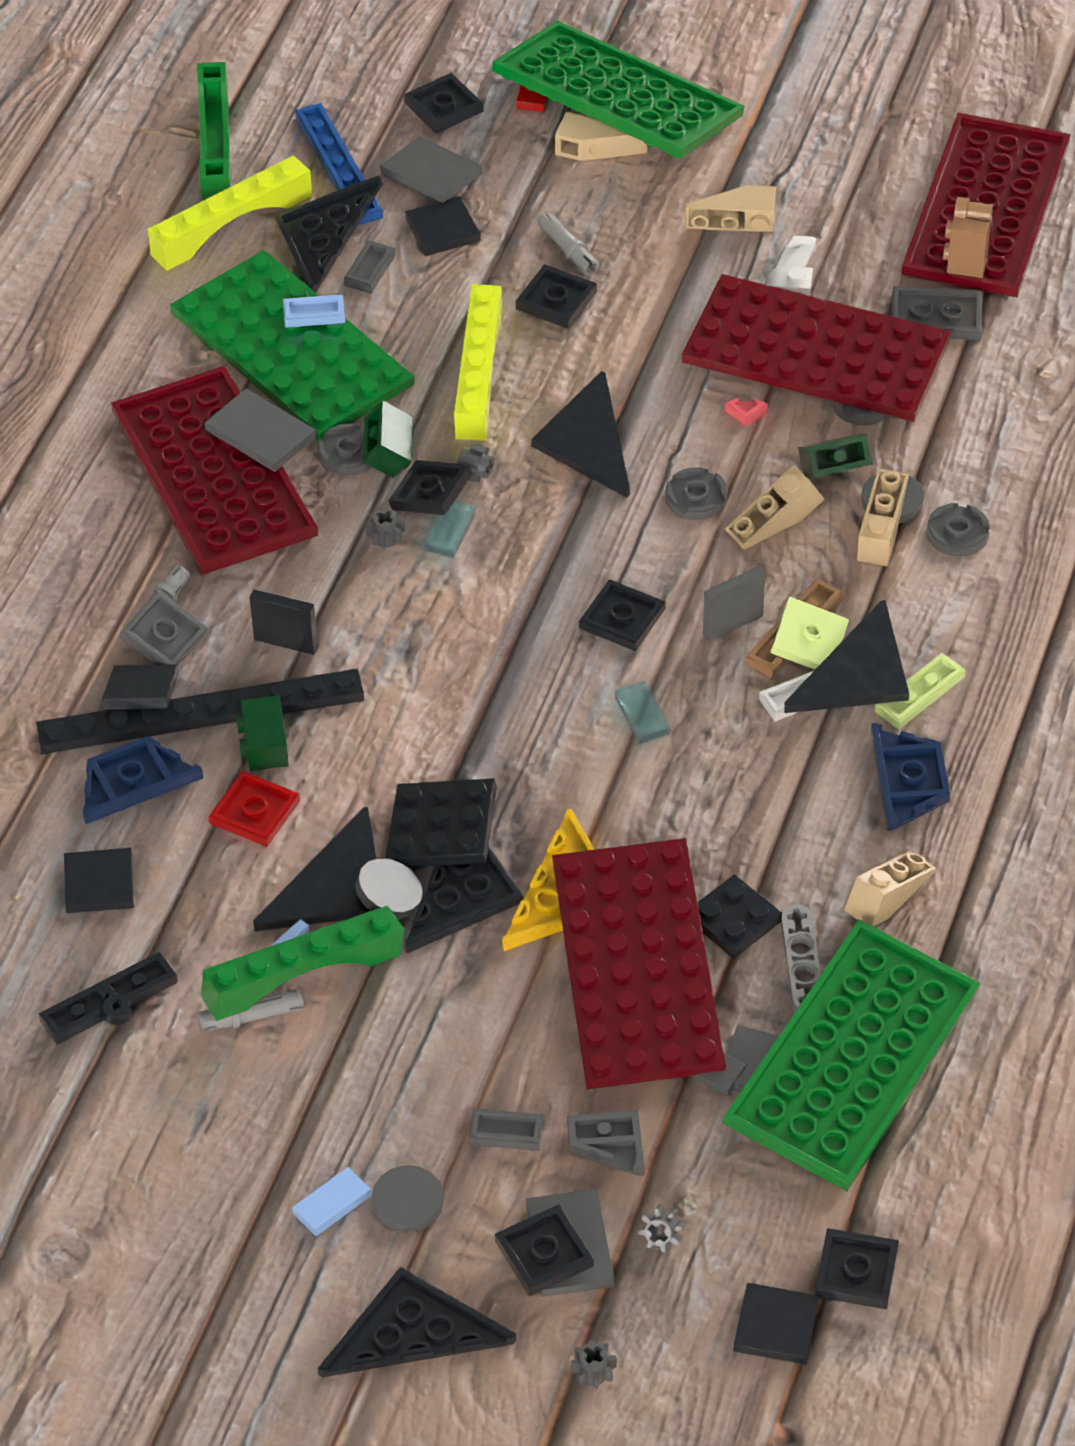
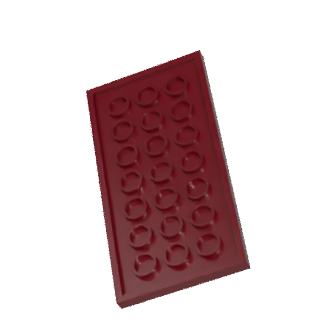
[901,112,1071,298]
[682,274,951,422]
[111,366,318,576]
[552,838,726,1090]

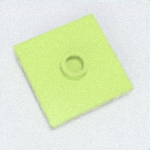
[770,597,849,670]

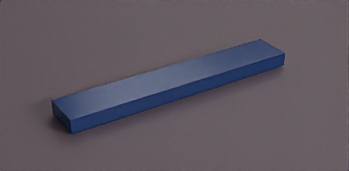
[295,103,383,226]

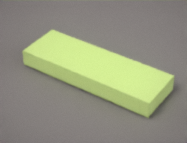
[875,653,966,730]

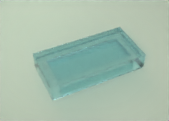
[424,502,476,558]
[615,681,670,744]

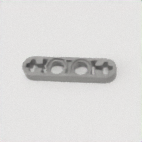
[781,904,821,1013]

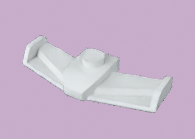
[766,236,816,296]

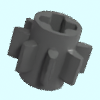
[456,443,494,483]
[365,509,405,547]
[638,1204,686,1252]
[570,1340,617,1389]

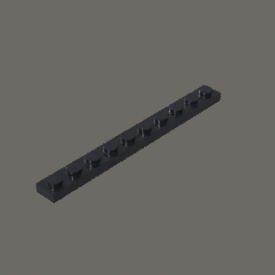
[36,668,364,755]

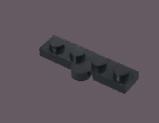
[39,951,178,1045]

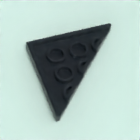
[274,175,383,293]
[531,371,630,497]
[784,600,909,713]
[253,807,376,932]
[405,846,523,954]
[318,1266,517,1378]

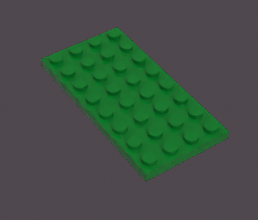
[492,21,745,159]
[170,250,415,441]
[723,919,980,1191]

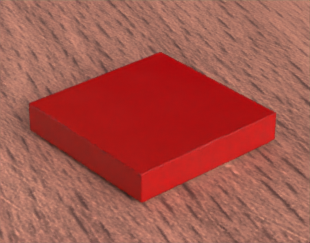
[209,770,300,847]

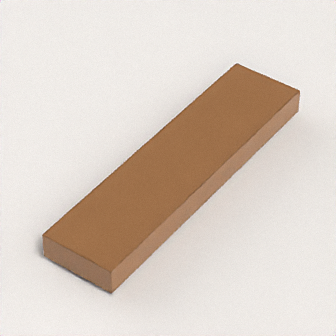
[745,578,843,678]

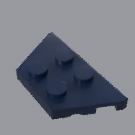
[871,723,950,831]
[83,736,203,824]

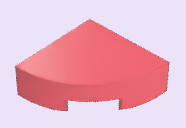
[725,398,768,427]

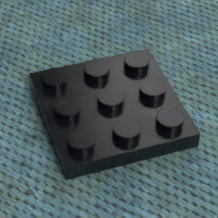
[385,778,497,867]

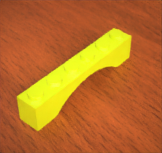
[148,155,312,271]
[454,284,502,441]

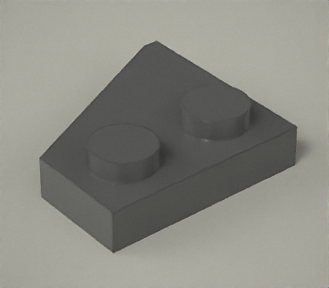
[567,1110,645,1176]

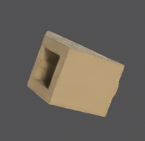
[555,112,648,161]
[686,185,776,232]
[725,465,825,550]
[857,468,909,567]
[844,851,936,927]

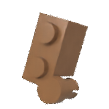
[943,197,993,278]

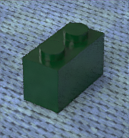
[363,401,414,478]
[798,434,873,478]
[236,695,289,771]

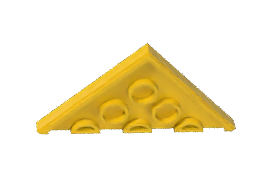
[501,809,595,951]

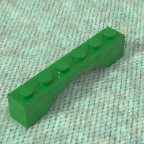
[197,62,231,201]
[201,905,404,1021]

